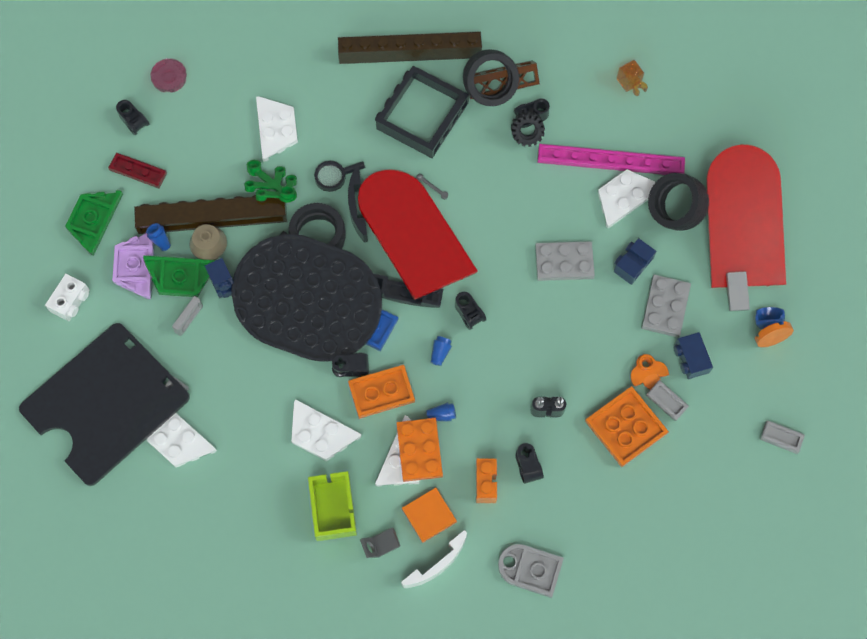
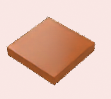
[402,488,457,543]

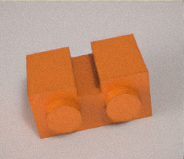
[476,458,497,503]

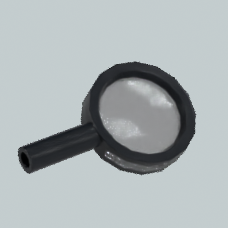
[314,161,365,192]

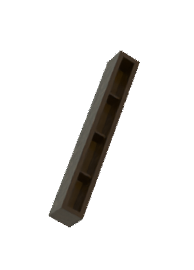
[338,31,482,64]
[134,195,287,234]

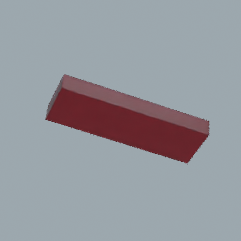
[108,152,167,189]

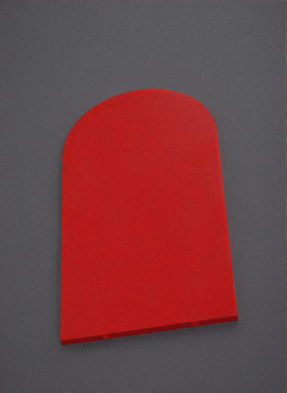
[706,144,786,288]
[358,170,478,300]

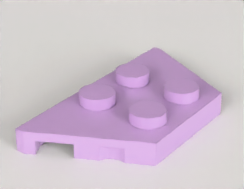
[112,233,154,299]

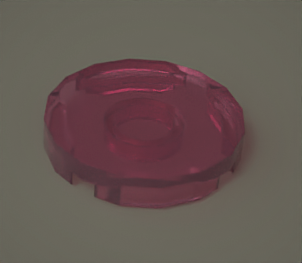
[150,59,187,93]

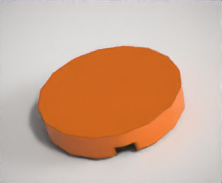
[755,321,794,347]

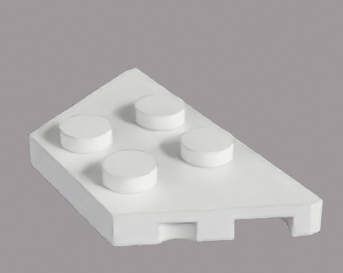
[256,96,298,162]
[598,170,655,228]
[291,400,361,461]
[147,413,217,468]
[375,415,421,487]

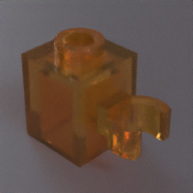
[617,60,648,96]

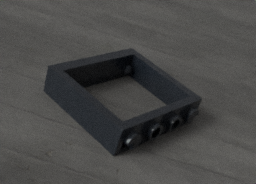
[375,66,469,159]

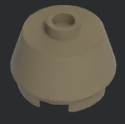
[189,224,227,260]

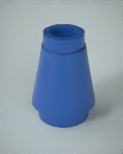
[146,223,171,251]
[430,336,452,366]
[426,402,456,421]

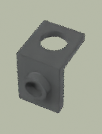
[360,528,400,558]

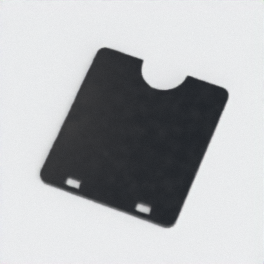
[19,323,190,486]

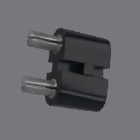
[530,397,567,417]

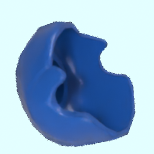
[755,307,785,329]

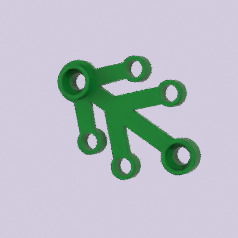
[244,160,297,203]

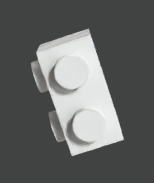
[45,274,90,321]

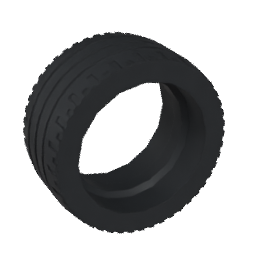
[463,49,519,107]
[648,173,709,231]
[288,203,346,249]

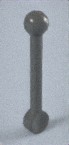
[416,174,448,200]

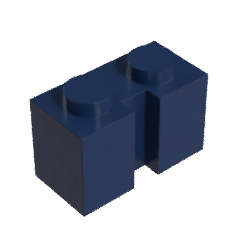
[614,238,657,285]
[205,258,234,299]
[674,332,713,379]

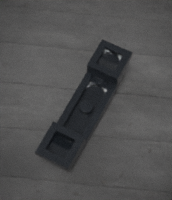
[348,167,368,242]
[374,273,444,308]

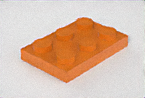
[348,365,415,419]
[396,418,443,482]

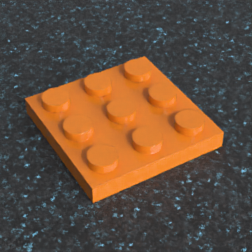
[585,386,669,467]

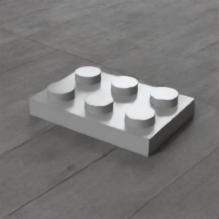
[535,242,595,281]
[642,275,691,338]

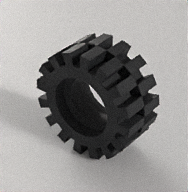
[511,111,545,147]

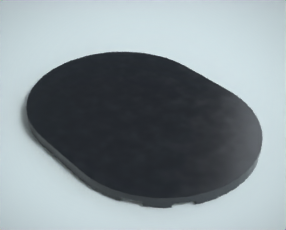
[231,234,382,362]

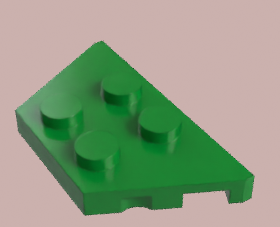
[65,190,123,256]
[143,255,216,297]

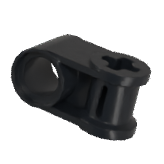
[514,98,550,128]
[116,100,150,135]
[455,292,487,330]
[332,353,369,377]
[515,443,544,484]

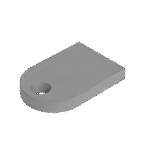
[498,544,564,598]

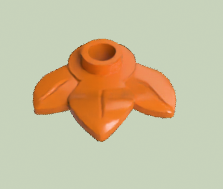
[631,354,669,390]

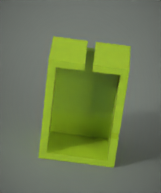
[308,471,357,541]

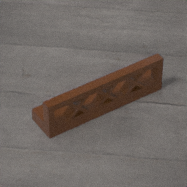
[469,60,540,99]

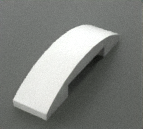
[401,530,467,588]

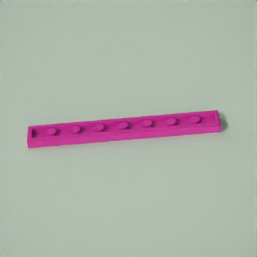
[537,144,685,175]

